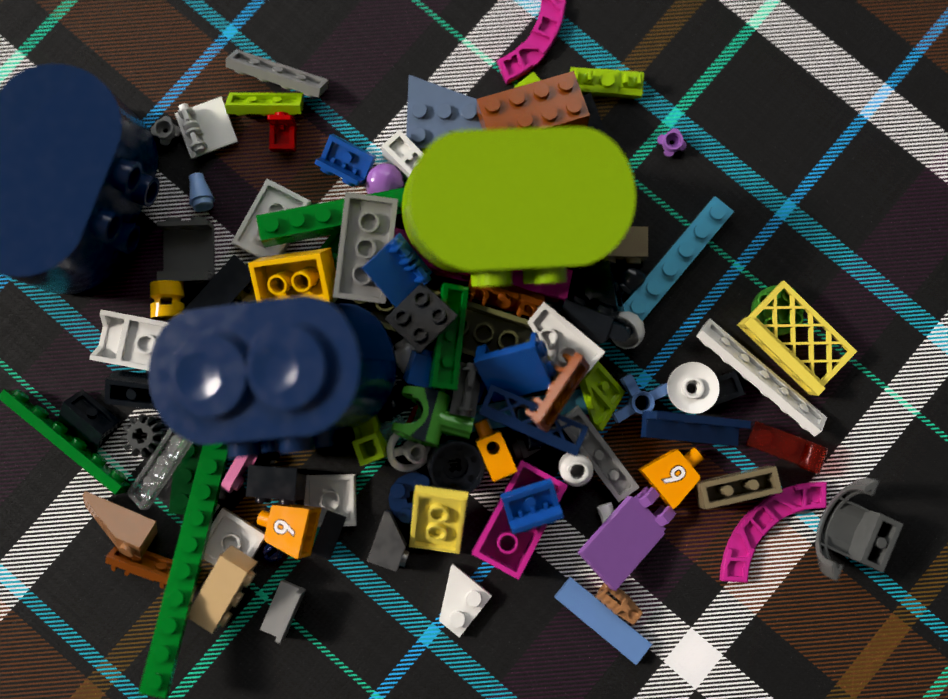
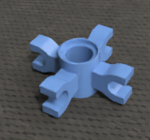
[612,374,668,423]

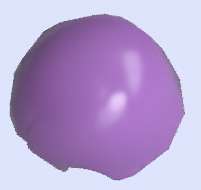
[365,163,405,194]

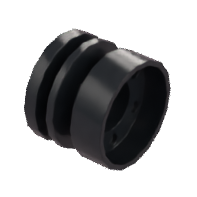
[426,436,485,494]

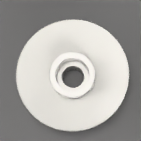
[667,362,719,414]

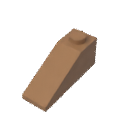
[82,491,158,558]

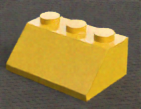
[248,248,336,302]

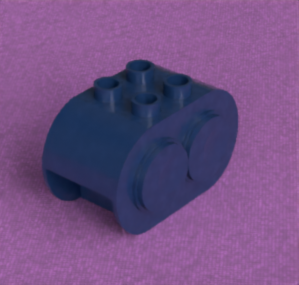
[0,64,160,294]
[148,296,396,458]

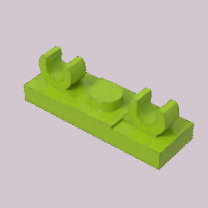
[570,67,644,99]

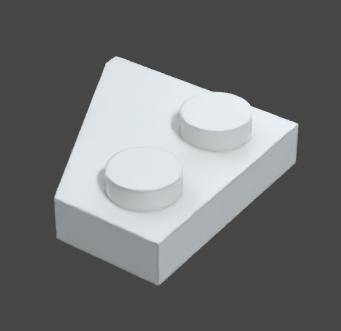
[439,563,492,637]

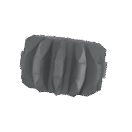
[120,414,168,458]

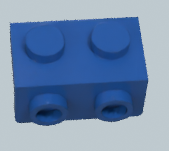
[314,134,377,187]
[500,478,564,534]

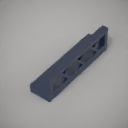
[478,384,589,457]
[641,411,751,446]

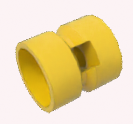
[150,280,185,320]

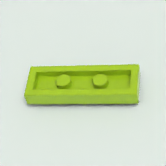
[225,92,304,116]

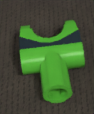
[391,386,475,448]

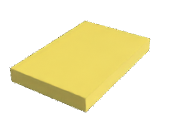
[409,485,469,554]

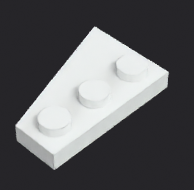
[528,302,605,381]

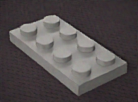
[333,192,398,304]

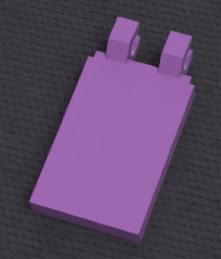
[577,487,677,591]

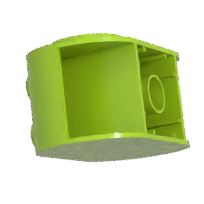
[402,127,636,287]

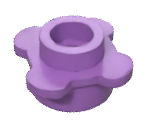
[657,128,687,157]

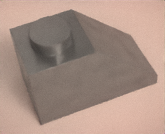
[367,510,409,572]

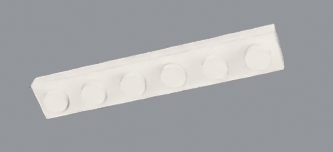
[696,319,827,437]

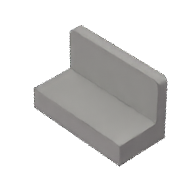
[260,579,306,644]

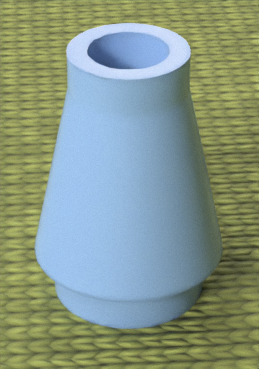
[189,173,215,212]

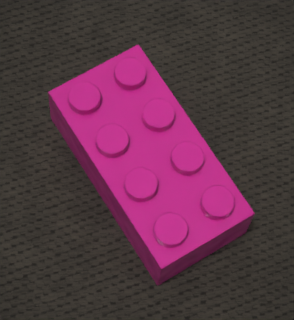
[472,460,568,580]

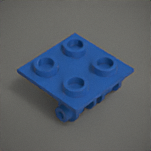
[362,233,433,307]

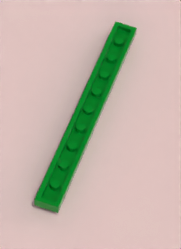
[139,443,228,698]

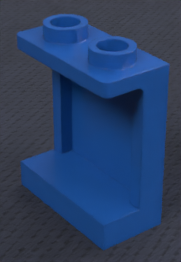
[474,332,556,402]

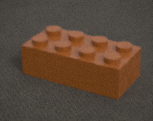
[477,71,590,130]

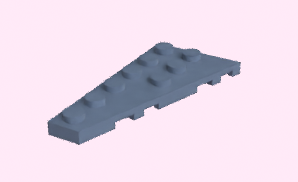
[406,75,482,151]

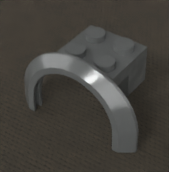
[815,478,903,581]

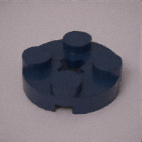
[389,472,437,524]

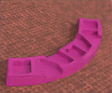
[497,0,566,85]
[720,482,827,583]

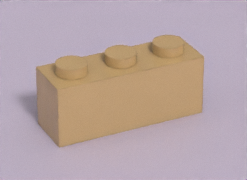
[188,545,258,634]

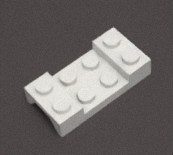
[89,310,168,371]

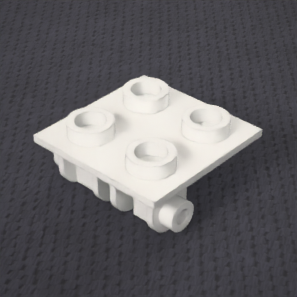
[175,97,238,159]

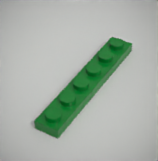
[0,389,131,495]

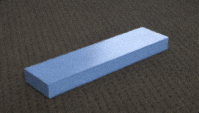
[554,576,652,665]

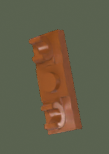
[466,276,545,318]
[525,352,590,433]
[105,546,173,589]

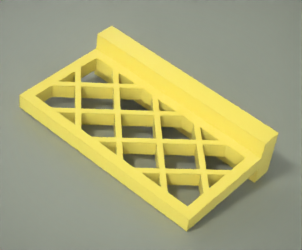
[738,281,857,396]

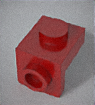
[267,112,297,152]

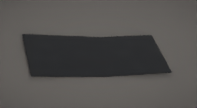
[311,510,347,559]

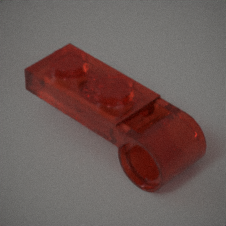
[746,421,828,474]

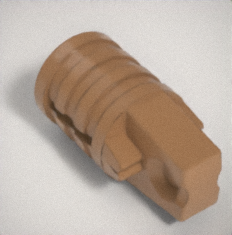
[595,583,643,625]

